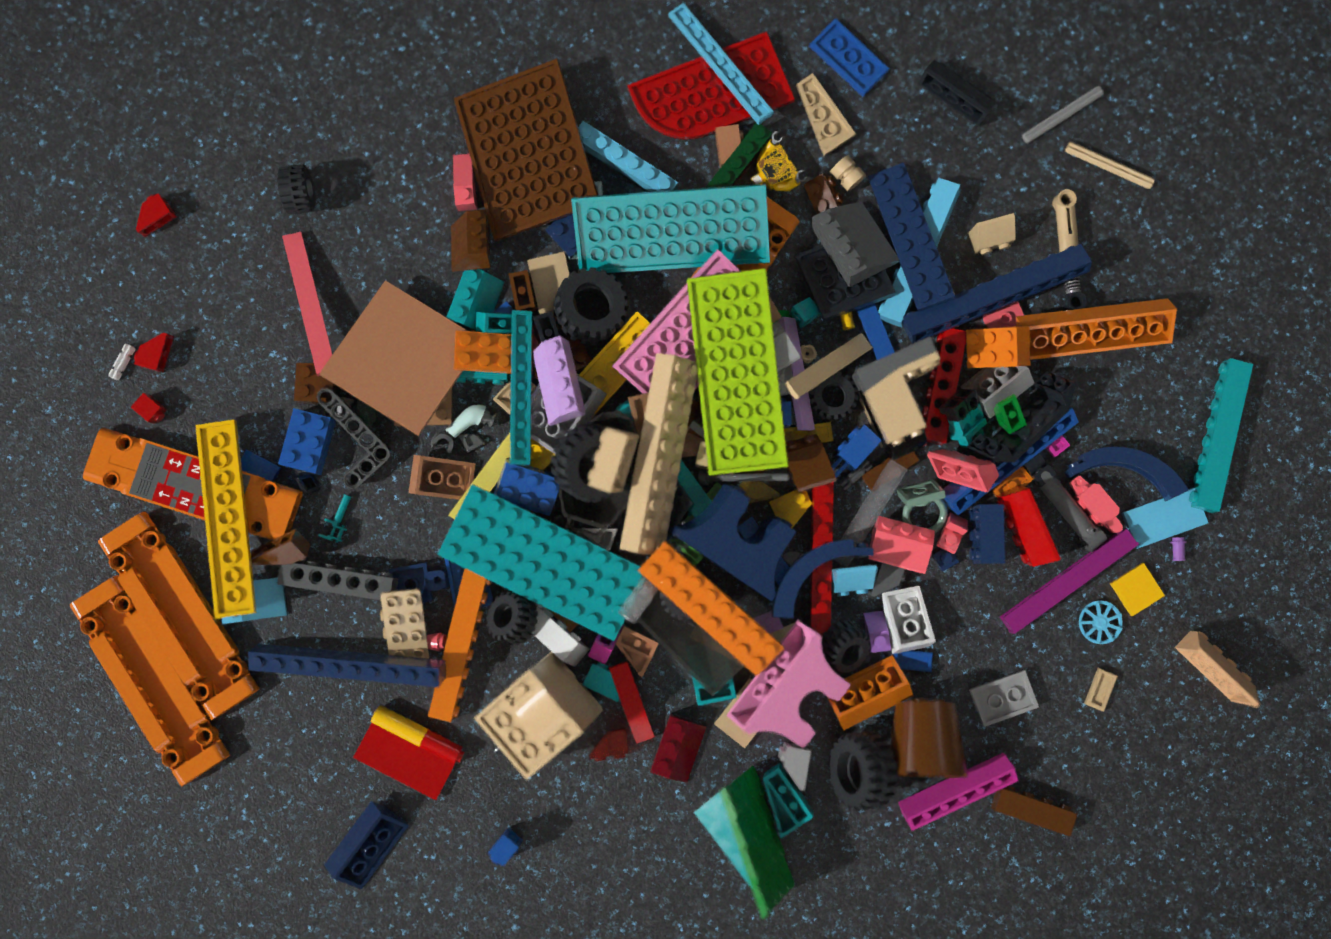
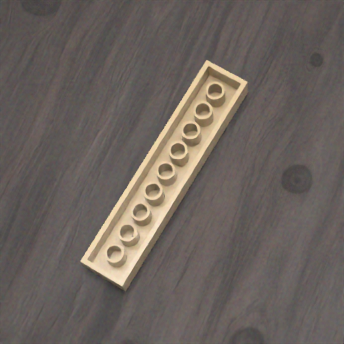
[620,353,697,555]

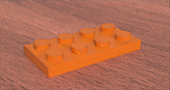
[453,330,533,374]

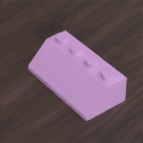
[532,336,586,426]

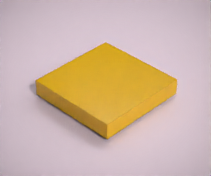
[1110,563,1165,616]

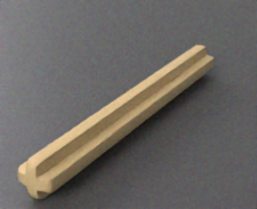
[1065,142,1155,189]

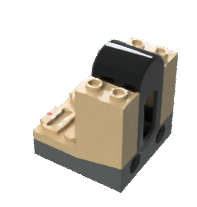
[850,337,940,461]

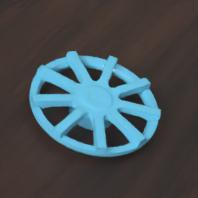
[1079,601,1123,644]

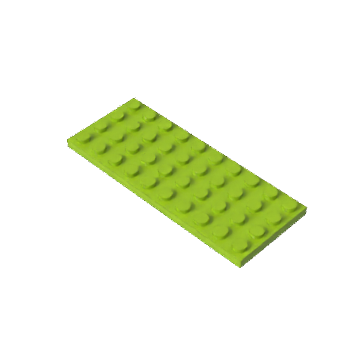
[687,269,788,475]

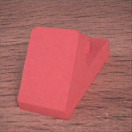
[936,512,968,554]

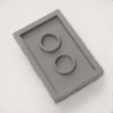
[969,670,1039,727]

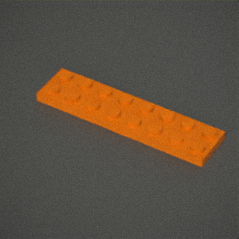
[638,540,784,676]

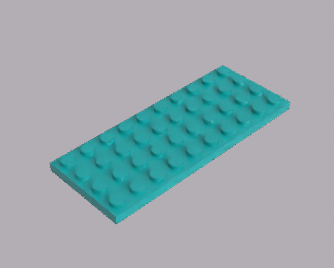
[571,184,770,273]
[437,484,646,641]

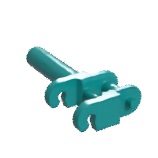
[318,494,351,543]

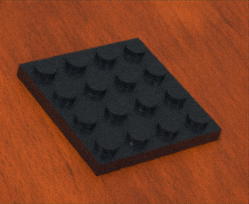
[795,245,896,322]

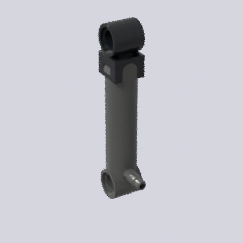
[1023,453,1107,552]

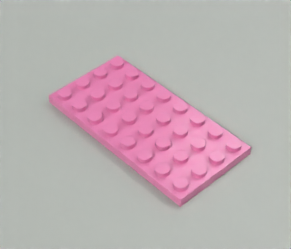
[612,250,774,393]

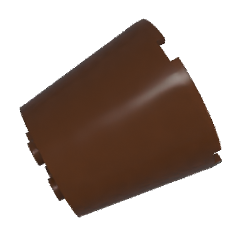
[890,698,967,778]

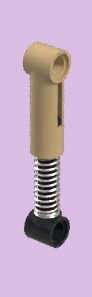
[1052,189,1087,311]

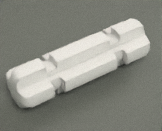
[109,344,135,380]

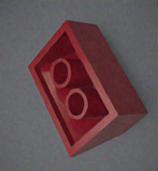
[650,714,706,783]

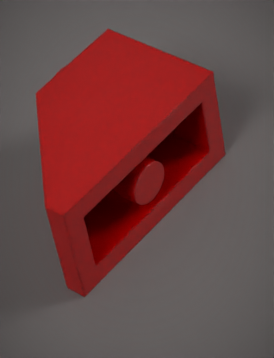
[136,193,177,237]
[134,332,174,373]

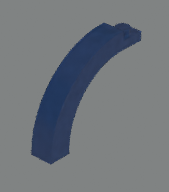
[1064,447,1189,502]
[772,539,874,618]

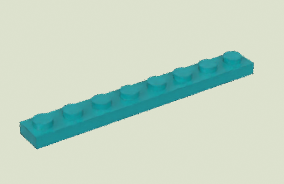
[510,310,532,465]

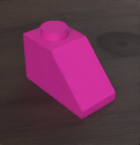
[588,624,625,665]

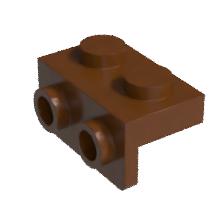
[804,174,844,214]

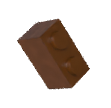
[509,270,537,312]

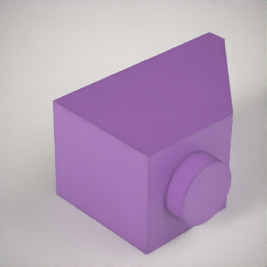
[863,611,891,653]

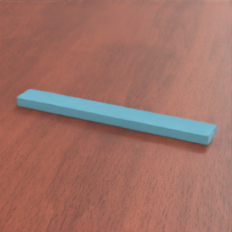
[669,3,774,125]

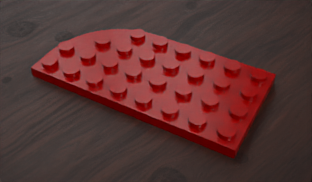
[627,31,795,139]

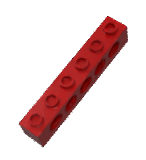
[919,328,966,445]

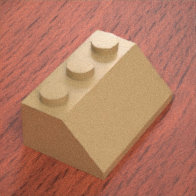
[588,428,640,493]

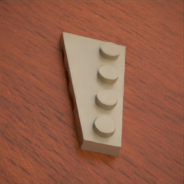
[797,73,855,156]

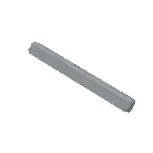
[1022,86,1104,143]

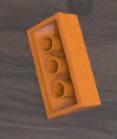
[826,655,913,730]

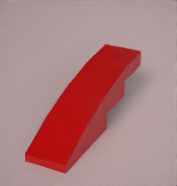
[609,661,655,744]

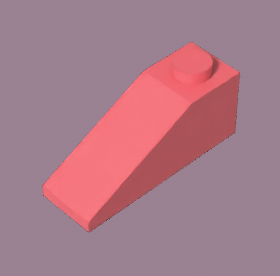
[453,154,477,211]

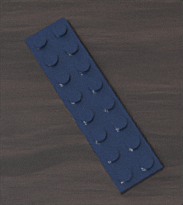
[868,162,955,312]

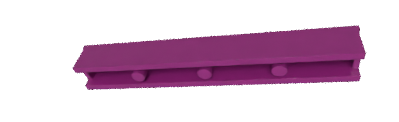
[1000,529,1139,634]

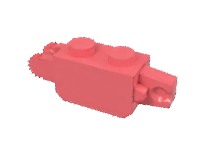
[1069,475,1123,533]

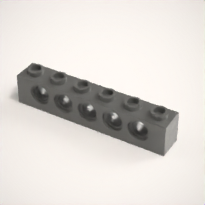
[277,561,399,600]

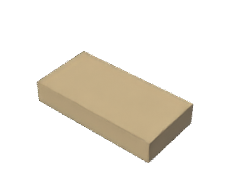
[1084,668,1118,712]

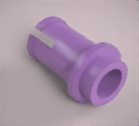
[1170,537,1187,561]

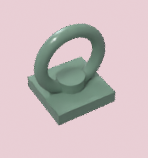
[897,480,948,533]

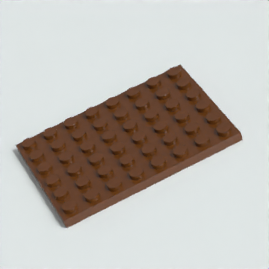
[454,58,598,241]

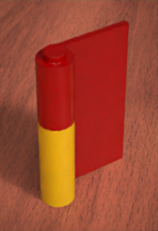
[353,704,465,800]

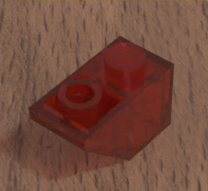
[589,728,629,761]

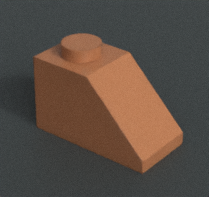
[715,125,744,168]

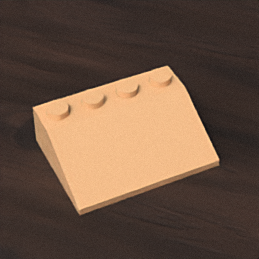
[1175,631,1259,707]

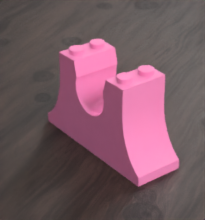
[727,620,850,749]

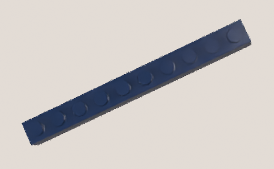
[903,244,1092,344]
[248,644,446,687]

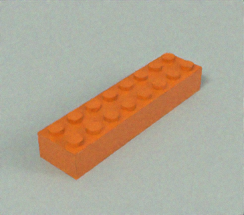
[1016,299,1177,360]

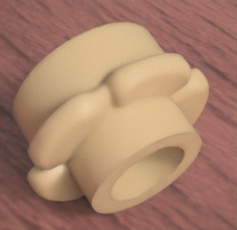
[800,345,817,363]

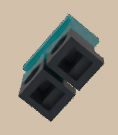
[939,389,987,448]

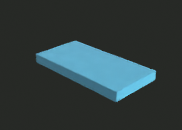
[1121,487,1208,549]

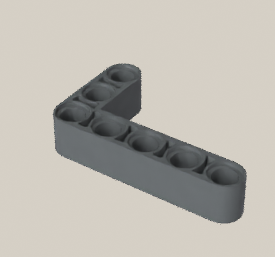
[317,387,390,489]

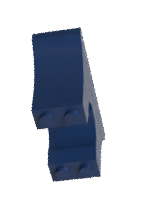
[669,484,796,601]

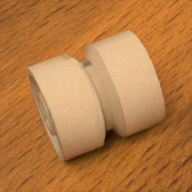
[830,155,866,192]

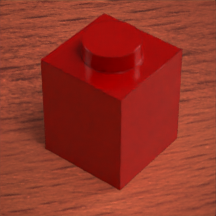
[131,393,167,424]

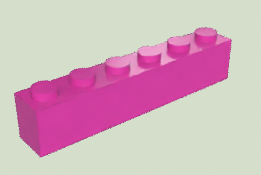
[898,753,1018,831]

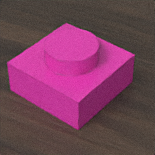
[1046,435,1070,457]

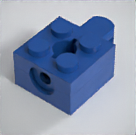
[831,425,882,478]

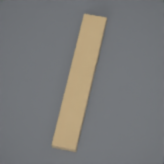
[784,333,873,400]

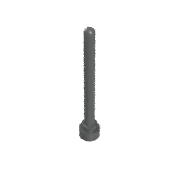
[698,470,790,486]

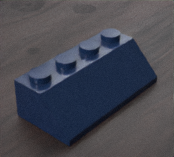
[324,801,409,889]

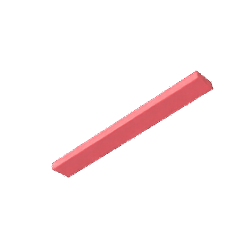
[282,232,332,376]

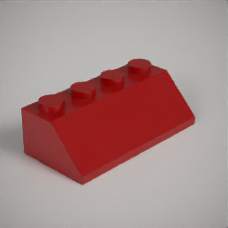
[996,486,1061,567]

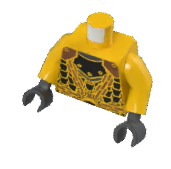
[751,131,810,191]

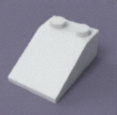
[882,586,936,654]

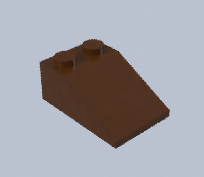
[786,434,837,492]

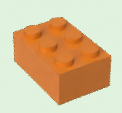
[966,326,1030,368]

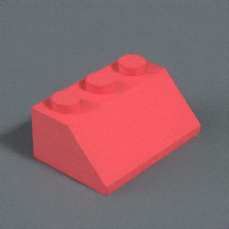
[927,449,999,493]
[868,516,935,574]

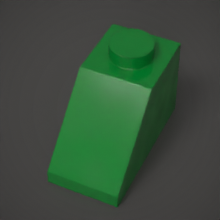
[993,394,1027,434]

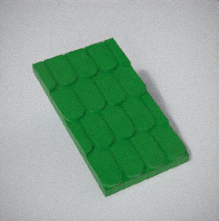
[694,766,794,919]

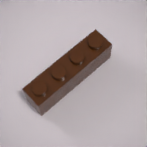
[991,785,1077,836]

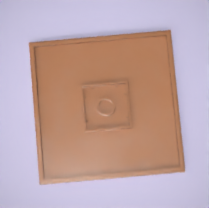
[319,280,467,436]

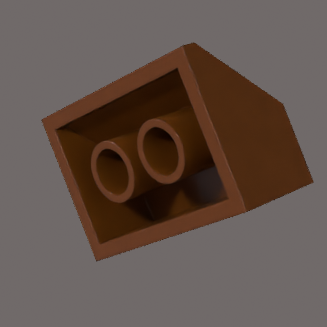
[451,209,490,272]

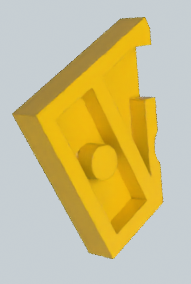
[769,489,812,528]

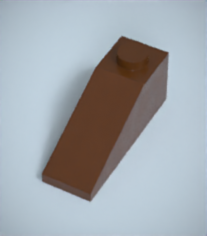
[250,529,311,565]

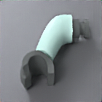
[430,404,496,453]

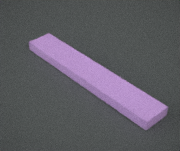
[779,317,815,431]

